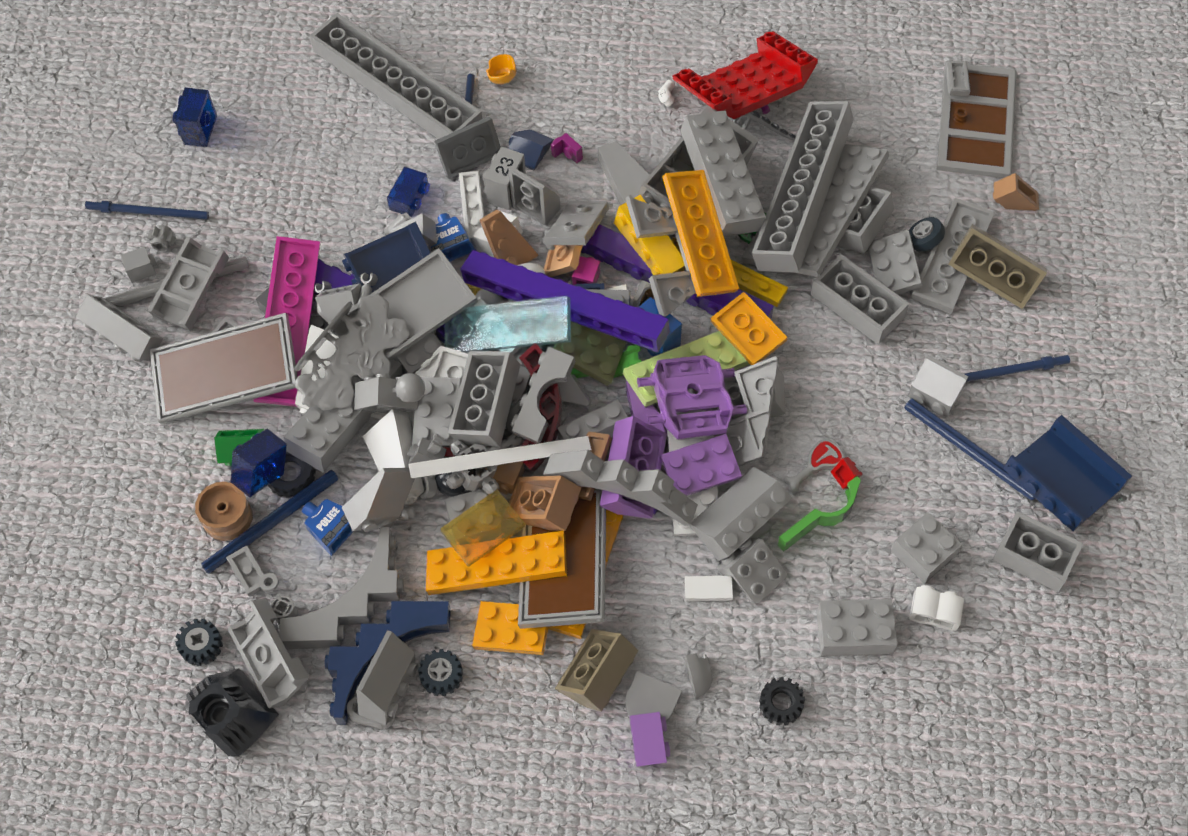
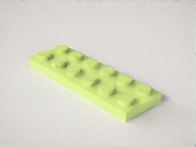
[623,331,750,407]

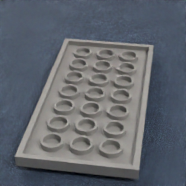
[741,144,889,277]

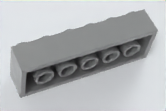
[680,111,766,237]
[284,359,403,473]

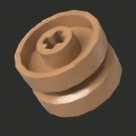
[195,481,253,541]

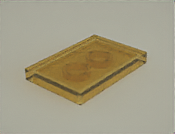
[440,489,525,567]

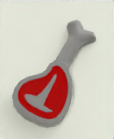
[784,439,845,492]

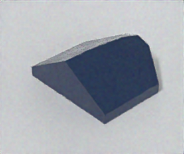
[509,129,554,171]

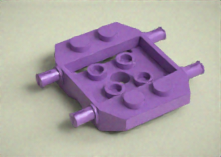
[637,355,747,439]

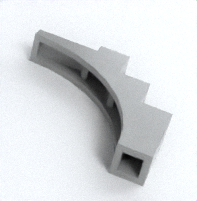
[543,450,698,526]
[279,527,404,649]

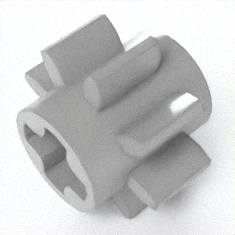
[147,225,176,251]

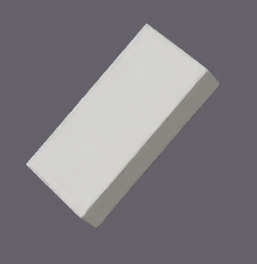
[684,576,733,601]

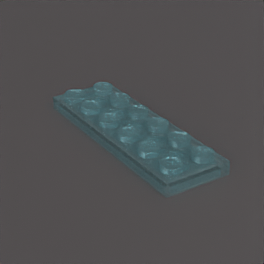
[445,296,571,353]

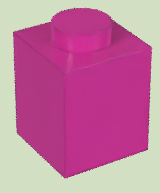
[572,256,600,285]

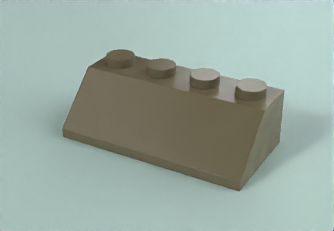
[948,224,1047,309]

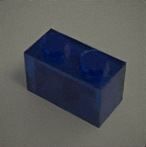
[387,167,430,217]

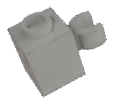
[407,434,446,478]

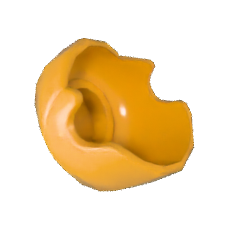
[486,54,517,85]

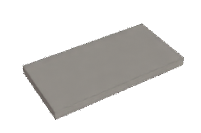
[329,248,477,361]

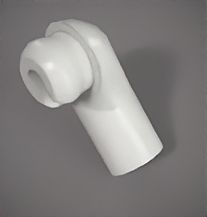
[658,80,675,107]

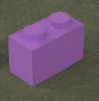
[629,712,670,767]

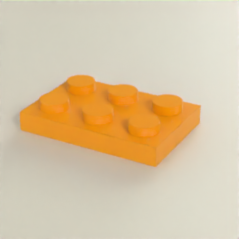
[710,292,787,365]
[472,601,549,655]

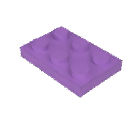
[661,434,742,496]

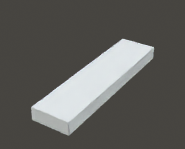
[459,170,484,244]

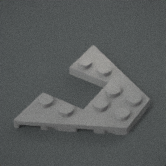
[625,195,696,317]
[653,356,779,467]

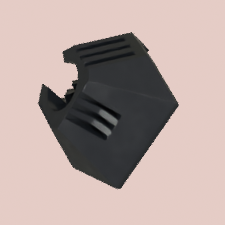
[185,668,279,757]

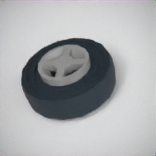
[909,217,945,252]

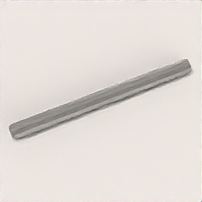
[104,256,249,307]

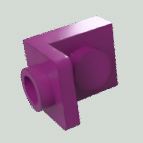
[551,133,583,163]

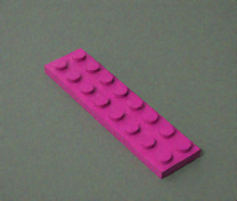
[254,236,320,407]

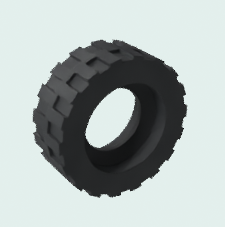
[263,446,316,498]

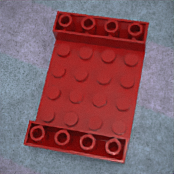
[672,31,818,119]

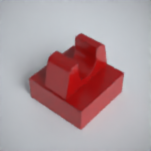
[831,457,863,490]

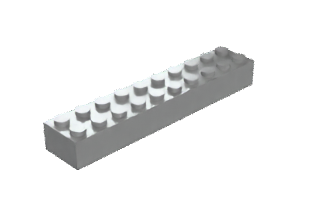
[310,13,482,139]
[752,101,854,273]

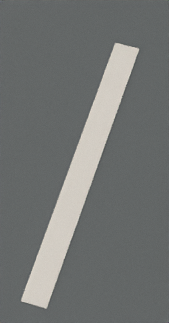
[408,436,592,478]

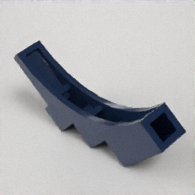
[325,601,451,725]

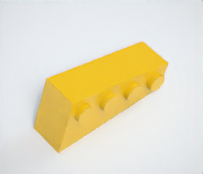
[614,194,685,275]

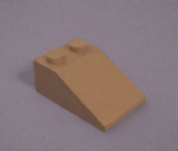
[503,476,581,531]

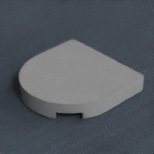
[626,671,682,722]

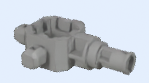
[446,433,523,495]

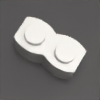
[909,585,964,631]

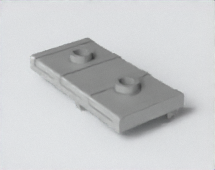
[544,201,609,250]

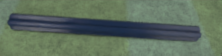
[904,399,1035,501]
[201,470,338,574]

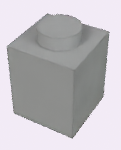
[120,247,157,283]

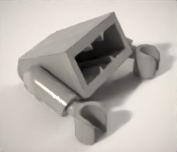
[314,273,378,324]

